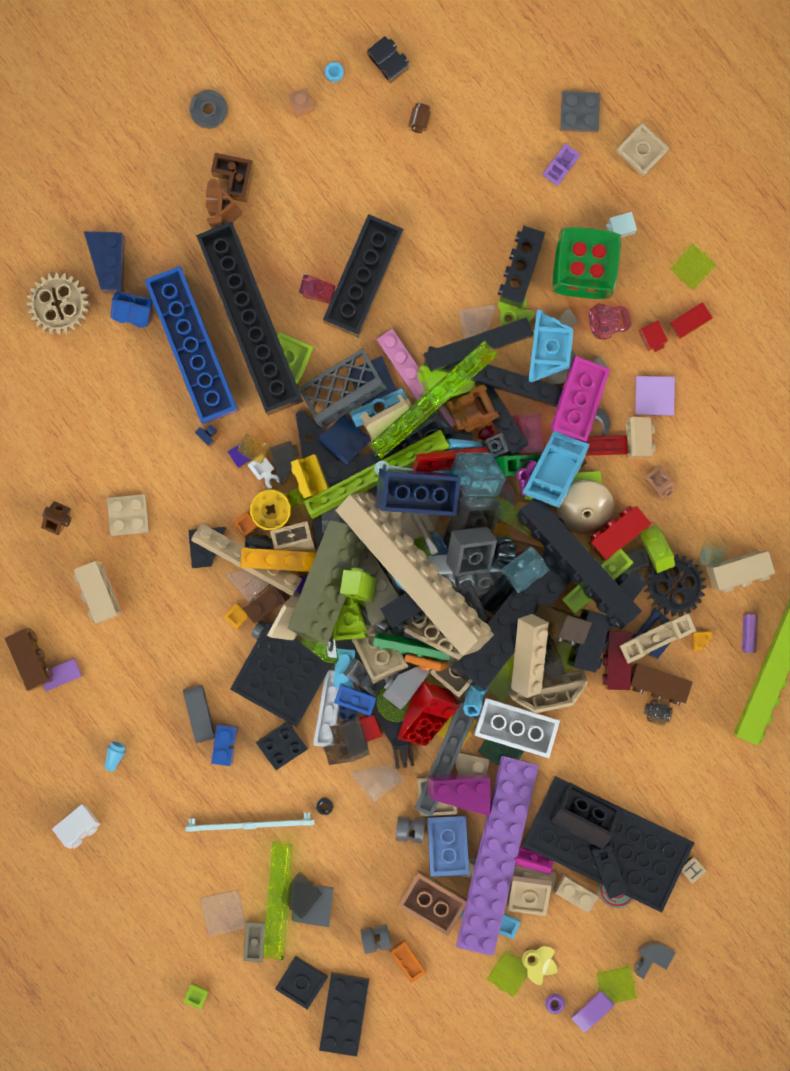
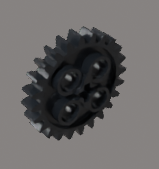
[644,554,707,617]

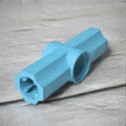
[350,388,407,427]

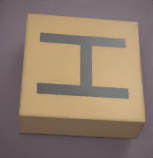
[681,856,707,884]

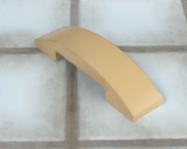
[620,613,696,664]

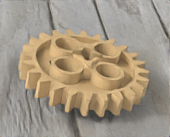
[26,272,90,336]

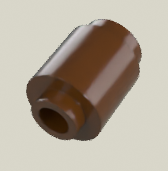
[408,103,431,133]

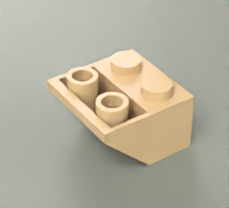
[270,521,316,553]

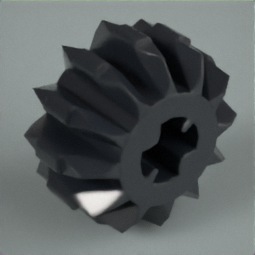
[492,537,517,570]

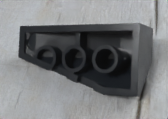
[373,400,456,462]

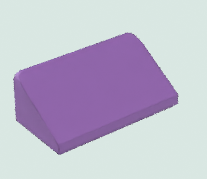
[742,614,758,653]

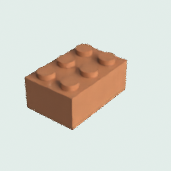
[398,869,467,936]

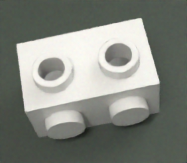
[52,804,101,849]

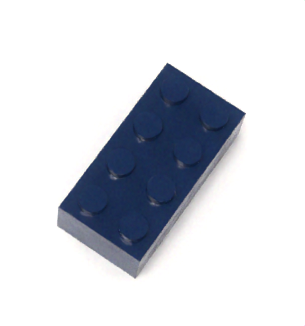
[375,468,461,516]

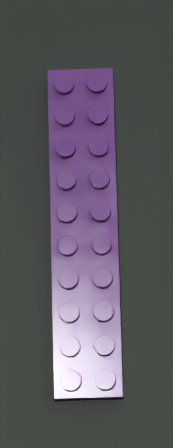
[456,756,539,956]

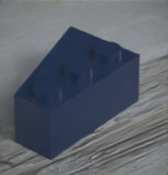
[84,231,125,293]

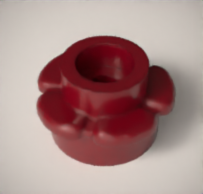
[478,425,494,442]

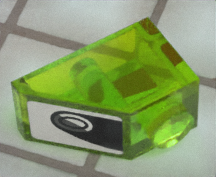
[300,632,338,664]

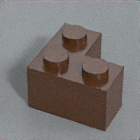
[211,153,254,203]

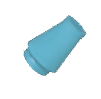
[104,741,126,771]

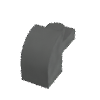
[634,941,676,979]

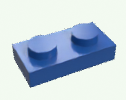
[334,684,377,716]

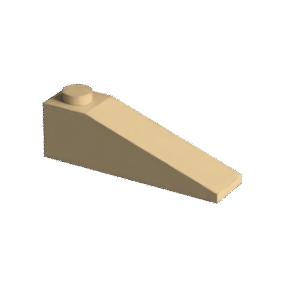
[404,614,463,660]

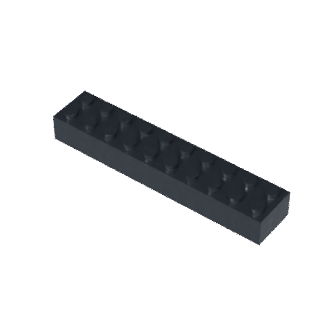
[196,221,303,416]

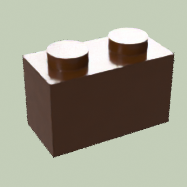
[243,586,287,624]

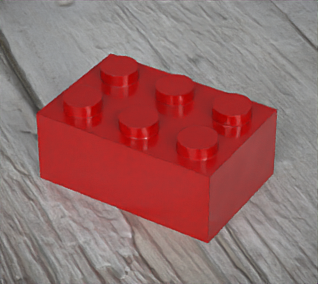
[588,506,651,561]

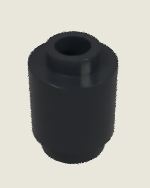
[244,533,273,550]

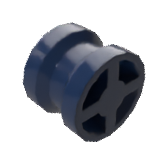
[338,705,358,721]

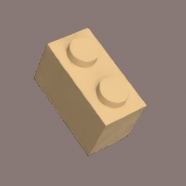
[554,873,599,913]

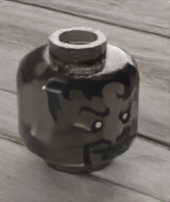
[643,698,673,726]

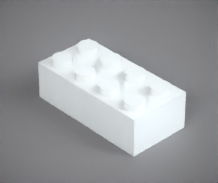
[474,697,560,758]

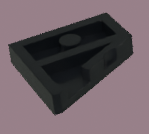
[188,527,226,568]

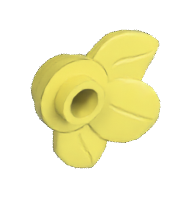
[522,946,558,985]

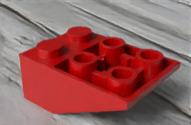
[398,682,460,746]

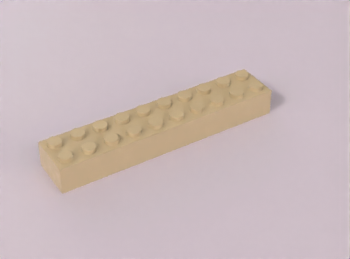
[335,492,494,656]

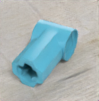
[463,685,488,717]

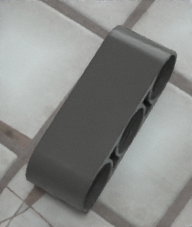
[183,685,215,743]

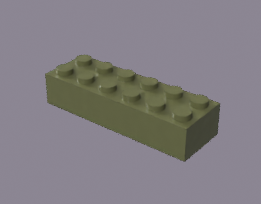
[287,520,366,646]

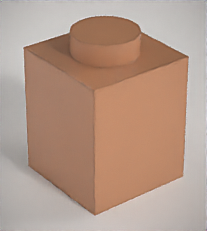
[288,88,314,118]

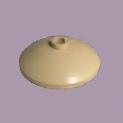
[556,480,614,533]

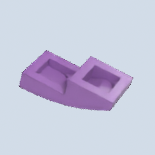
[542,143,581,186]
[571,990,614,1033]

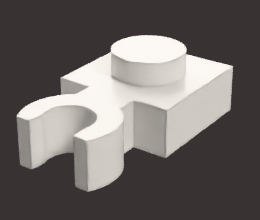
[248,454,280,489]

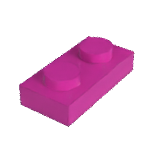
[514,846,553,874]

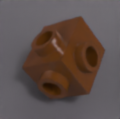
[41,501,72,536]

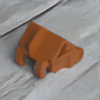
[206,179,242,228]
[447,385,499,432]

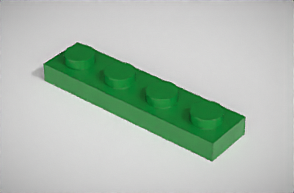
[373,632,450,661]

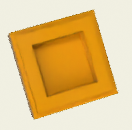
[223,603,249,630]

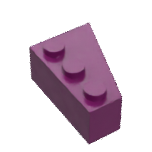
[428,774,490,816]

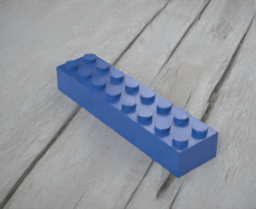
[144,266,239,425]

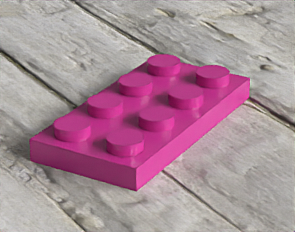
[550,356,610,442]

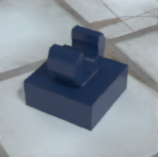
[195,425,218,447]

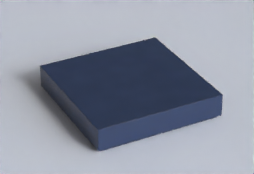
[319,415,371,465]

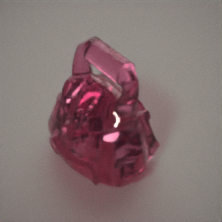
[588,303,632,340]

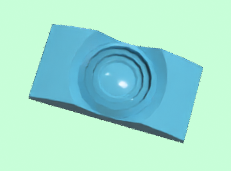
[523,431,589,508]

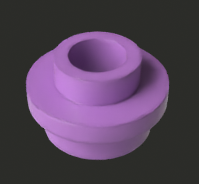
[545,994,565,1014]

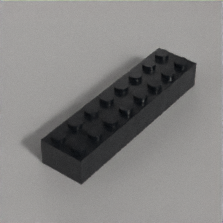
[450,550,571,692]

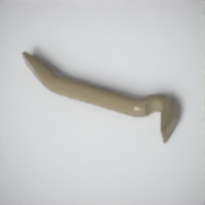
[410,513,438,556]

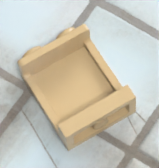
[360,394,413,450]

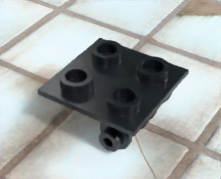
[256,721,308,770]

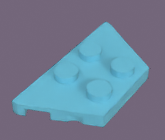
[529,309,574,382]

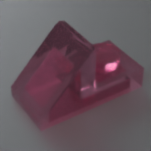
[299,274,335,304]

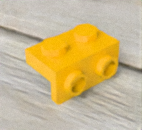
[291,454,329,498]

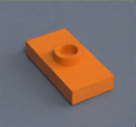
[404,653,448,671]
[389,939,427,983]

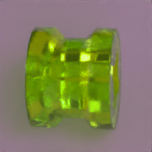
[286,488,309,507]

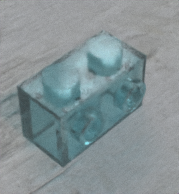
[501,547,549,593]

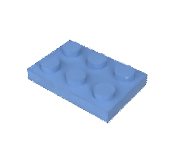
[427,816,469,877]

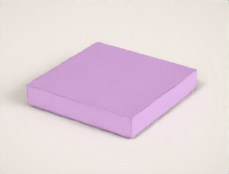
[635,376,675,416]

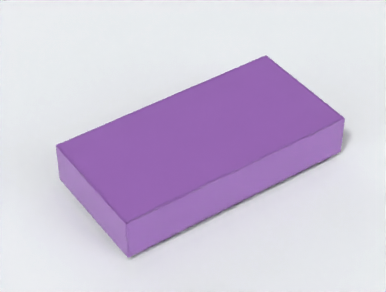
[44,659,82,691]

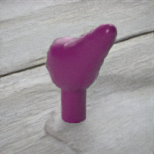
[516,460,537,497]

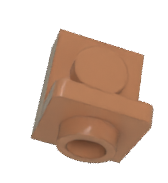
[644,465,676,500]

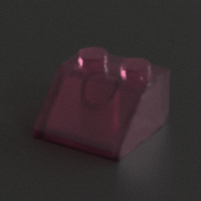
[503,413,543,456]

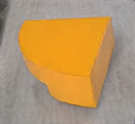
[692,631,712,651]

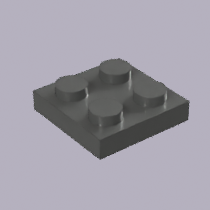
[560,91,600,133]

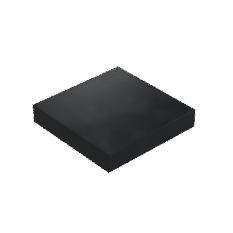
[275,956,328,1010]

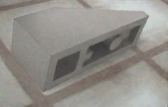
[382,666,432,710]

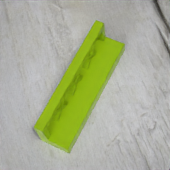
[562,549,633,615]

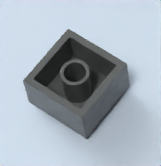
[446,527,497,576]

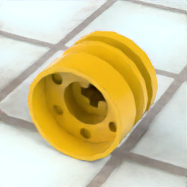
[250,489,291,530]

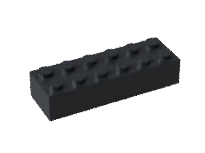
[323,214,404,338]

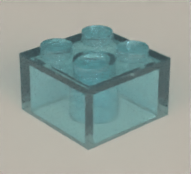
[450,452,506,497]

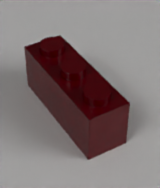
[602,631,632,690]

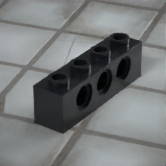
[497,226,546,308]

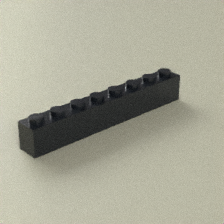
[516,498,642,631]

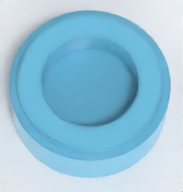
[325,62,344,83]

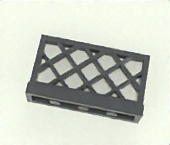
[298,348,387,429]

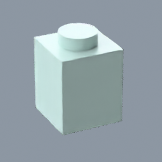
[606,212,637,238]

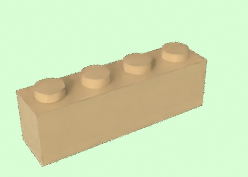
[511,614,549,698]

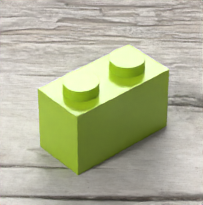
[640,525,675,573]
[340,568,377,602]

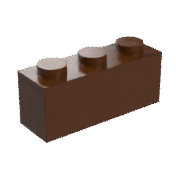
[5,628,53,691]
[631,663,693,706]

